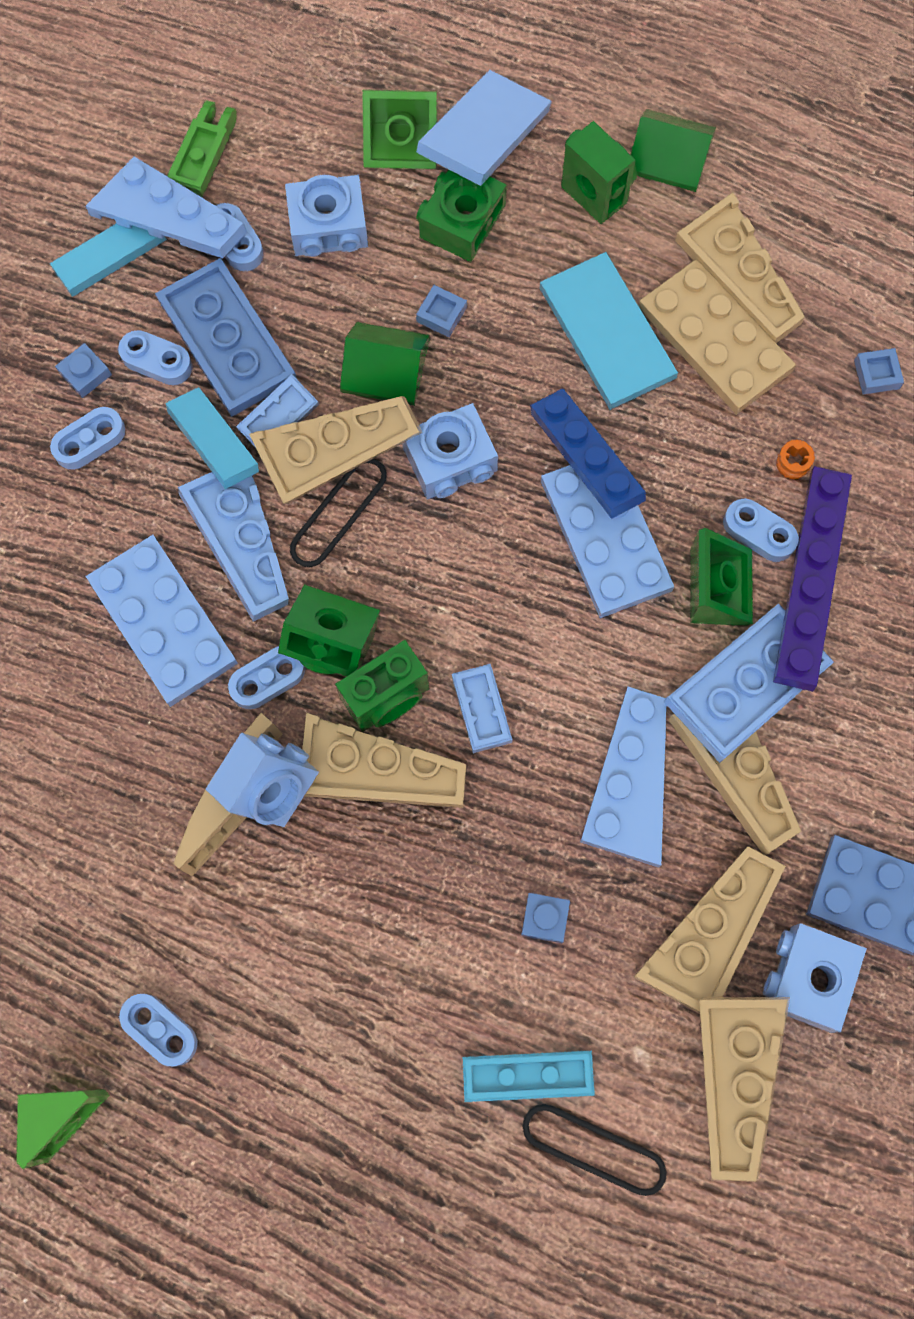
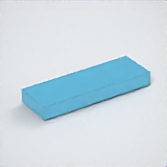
[50,223,166,297]
[165,387,259,489]
[462,1051,595,1102]

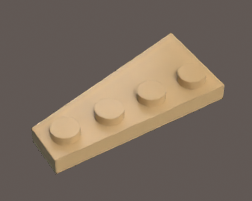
[675,192,805,343]
[249,396,423,504]
[302,713,466,808]
[668,714,801,855]
[634,846,786,1014]
[699,997,790,1181]

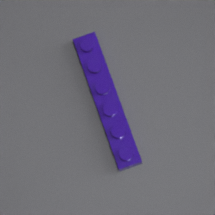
[773,466,852,692]

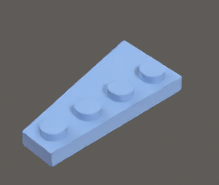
[85,156,247,258]
[178,472,289,622]
[580,687,667,868]

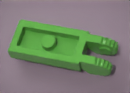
[167,100,237,198]

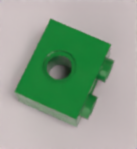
[561,121,637,224]
[416,169,507,262]
[278,584,380,676]
[335,640,429,732]

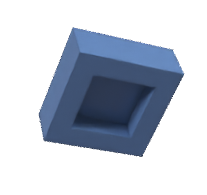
[416,285,467,338]
[55,343,112,398]
[854,348,904,395]
[521,893,570,943]

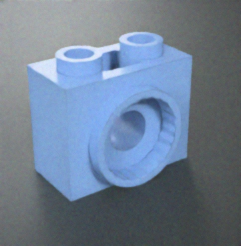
[285,175,368,257]
[402,403,498,500]
[206,732,319,827]
[763,923,867,1033]

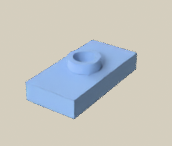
[236,374,319,448]
[452,664,512,753]

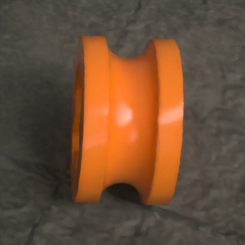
[776,440,815,479]

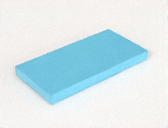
[539,252,678,410]

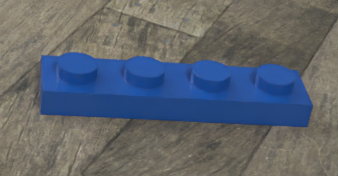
[530,388,646,519]

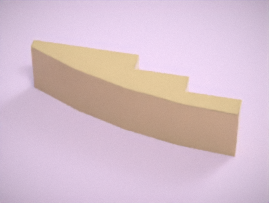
[173,713,283,876]

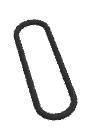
[290,459,387,567]
[523,1104,667,1196]

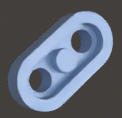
[216,203,264,271]
[118,330,193,385]
[50,407,125,469]
[723,499,799,562]
[228,646,305,709]
[119,994,197,1067]

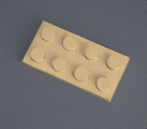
[638,259,796,415]

